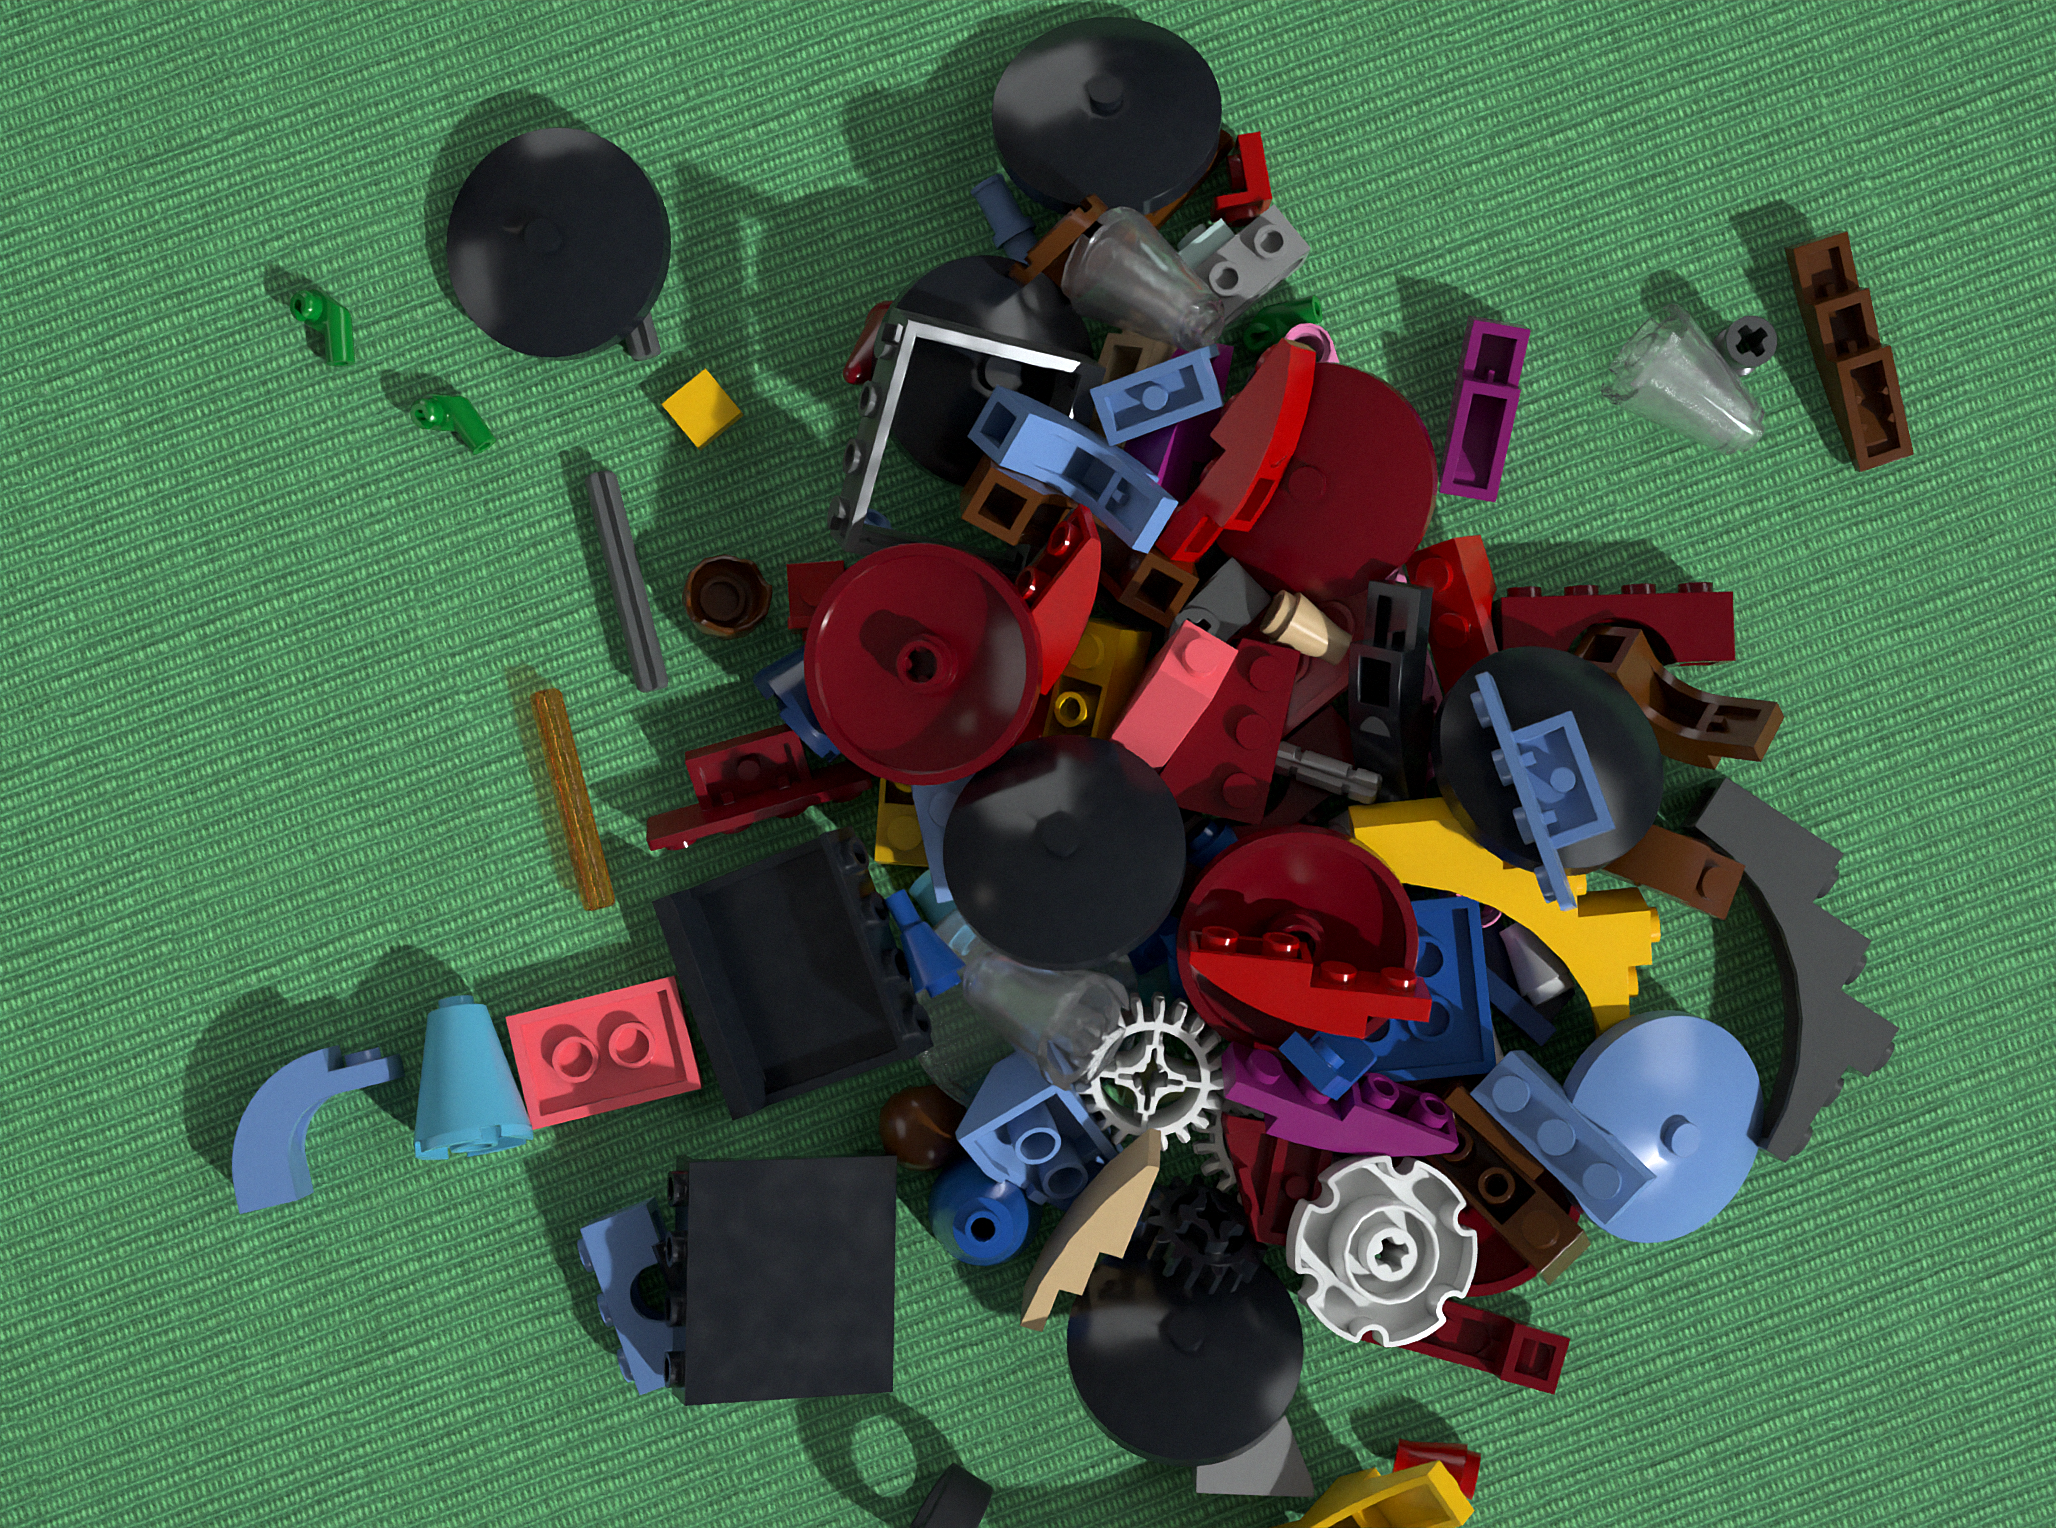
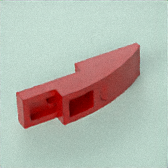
[1155,337,1316,563]
[1014,503,1101,696]
[1185,926,1432,1039]

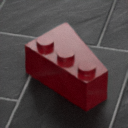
[1158,638,1301,826]

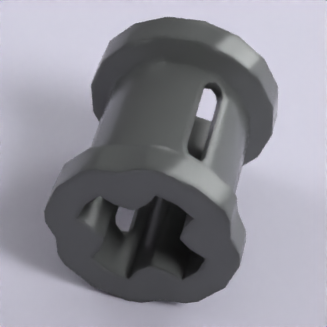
[1710,316,1777,378]

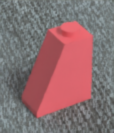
[1106,620,1238,773]

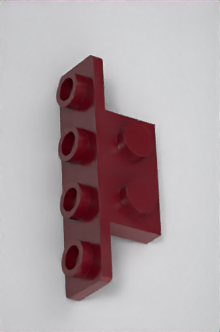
[646,723,873,851]

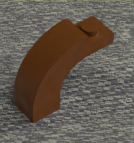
[1573,625,1784,770]
[1594,824,1746,920]

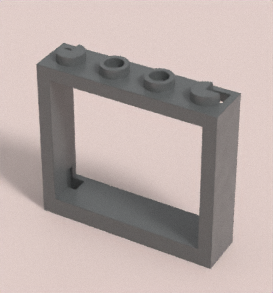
[827,307,1106,584]

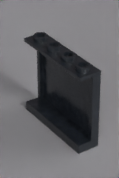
[652,825,934,1120]
[663,1149,897,1406]

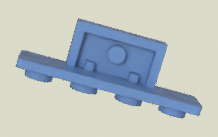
[1470,671,1616,912]

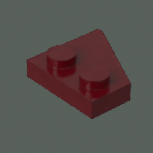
[1220,1111,1333,1246]

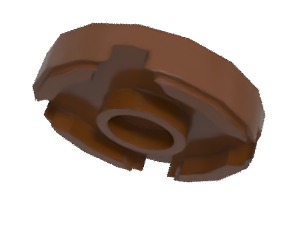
[1008,192,1108,290]

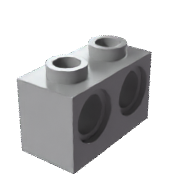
[1181,204,1311,336]

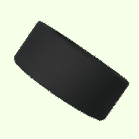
[909,1463,993,1528]

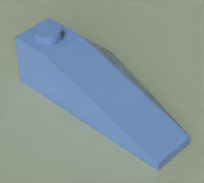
[955,1035,1153,1241]

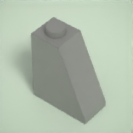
[1192,1415,1314,1497]

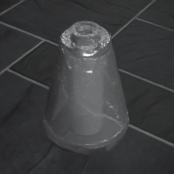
[1061,206,1225,352]
[1600,304,1765,455]
[963,950,1129,1091]

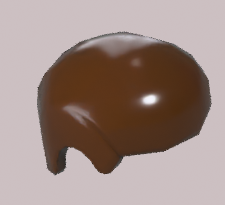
[682,554,773,641]
[878,1082,967,1172]

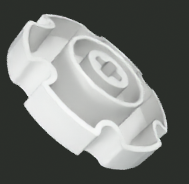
[1286,1154,1478,1347]

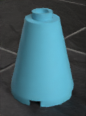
[413,995,534,1160]

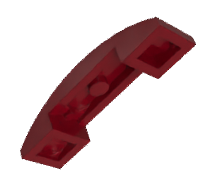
[1360,1298,1570,1395]

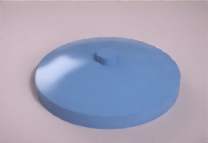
[1558,1010,1764,1243]

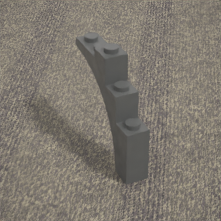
[1679,777,1900,1163]

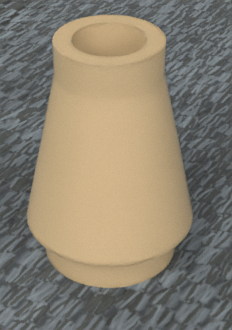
[1259,590,1352,666]

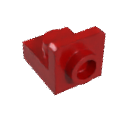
[1210,131,1272,228]
[786,560,846,643]

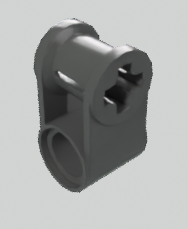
[1163,557,1273,644]

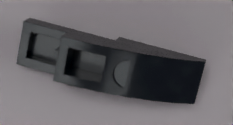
[1348,579,1434,805]

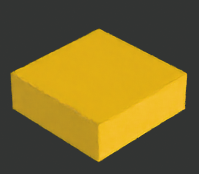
[662,368,744,451]

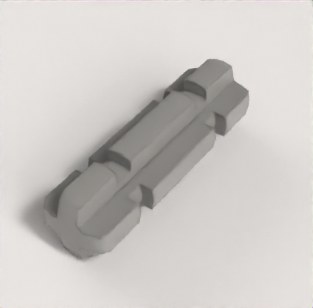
[1273,741,1382,804]

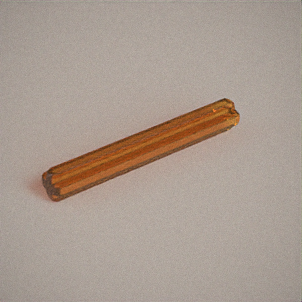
[529,688,615,911]

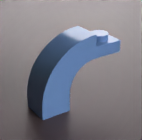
[968,385,1179,554]
[232,1045,405,1214]

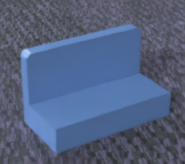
[1090,344,1225,446]

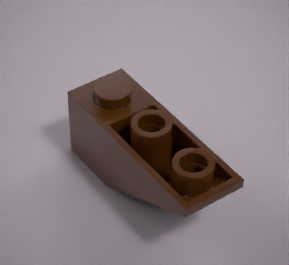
[1424,1109,1591,1286]

